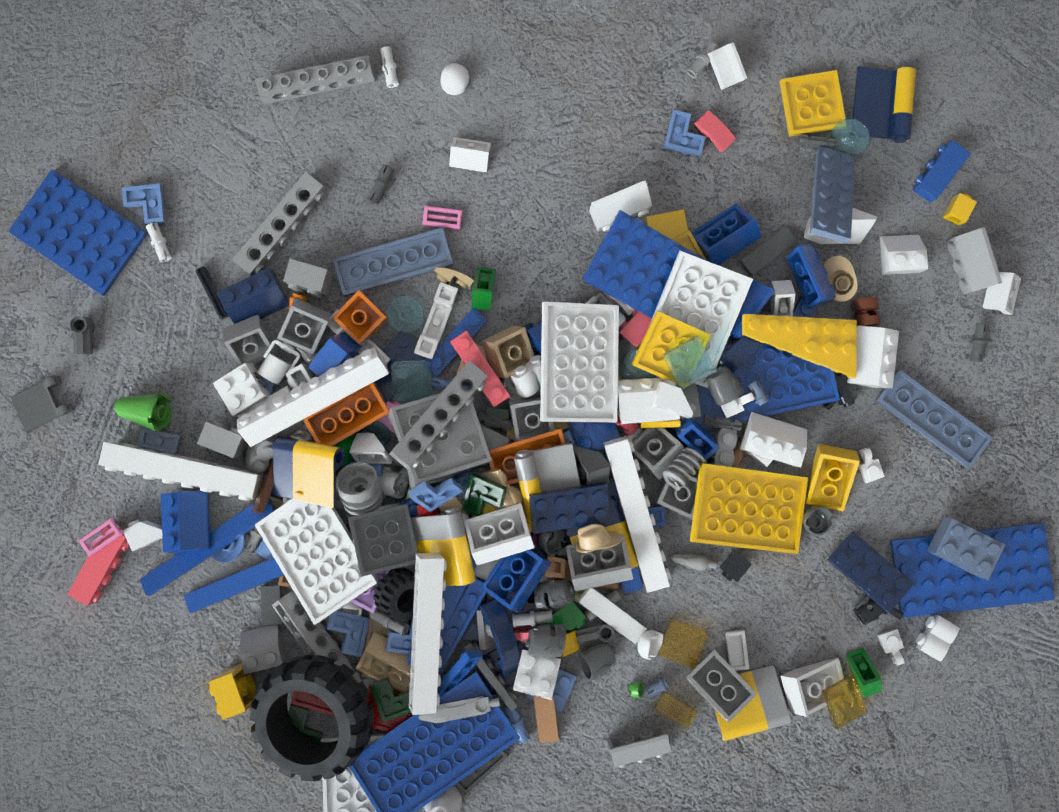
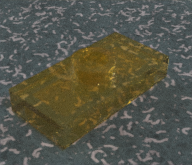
[654,691,698,729]

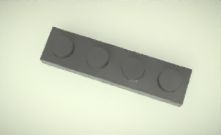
[464,640,518,711]

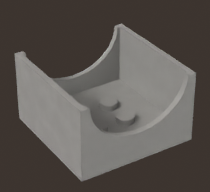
[387,385,492,489]

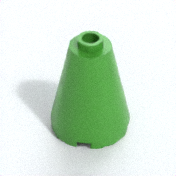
[114,393,173,432]

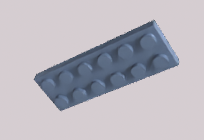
[810,146,855,244]
[333,227,454,296]
[875,369,993,469]

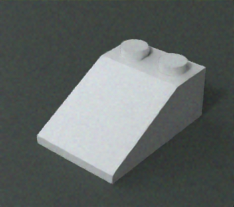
[804,208,877,244]
[781,658,849,716]

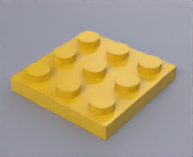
[779,70,847,137]
[631,310,711,388]

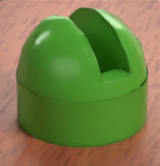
[628,682,644,698]

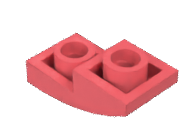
[694,110,736,152]

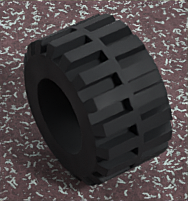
[373,567,415,623]

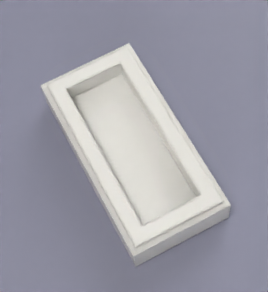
[725,630,749,671]

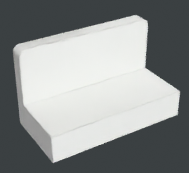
[708,42,747,90]
[450,137,491,172]
[983,272,1021,315]

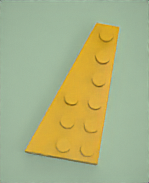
[742,314,857,379]

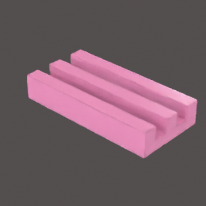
[422,206,463,230]
[79,518,124,557]

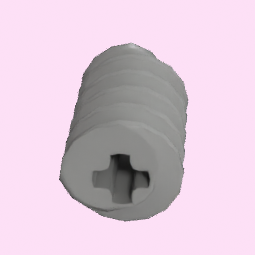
[663,448,706,490]

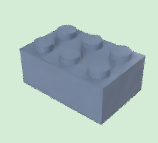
[927,517,1005,580]

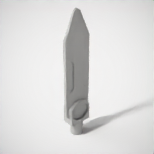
[419,696,500,723]

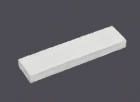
[577,588,647,644]

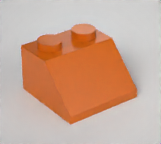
[332,290,390,345]

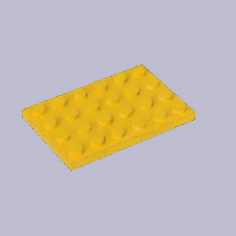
[690,463,808,554]

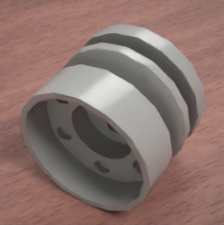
[335,462,383,515]

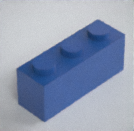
[912,140,971,203]

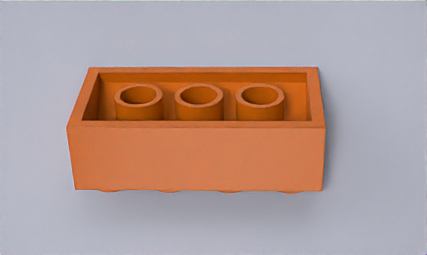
[303,382,389,446]
[489,428,566,485]

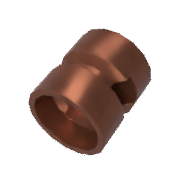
[852,297,881,326]

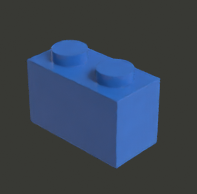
[675,417,719,460]

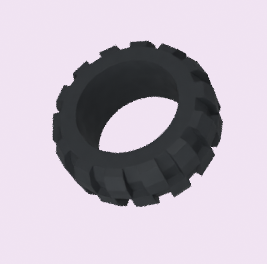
[250,655,374,781]

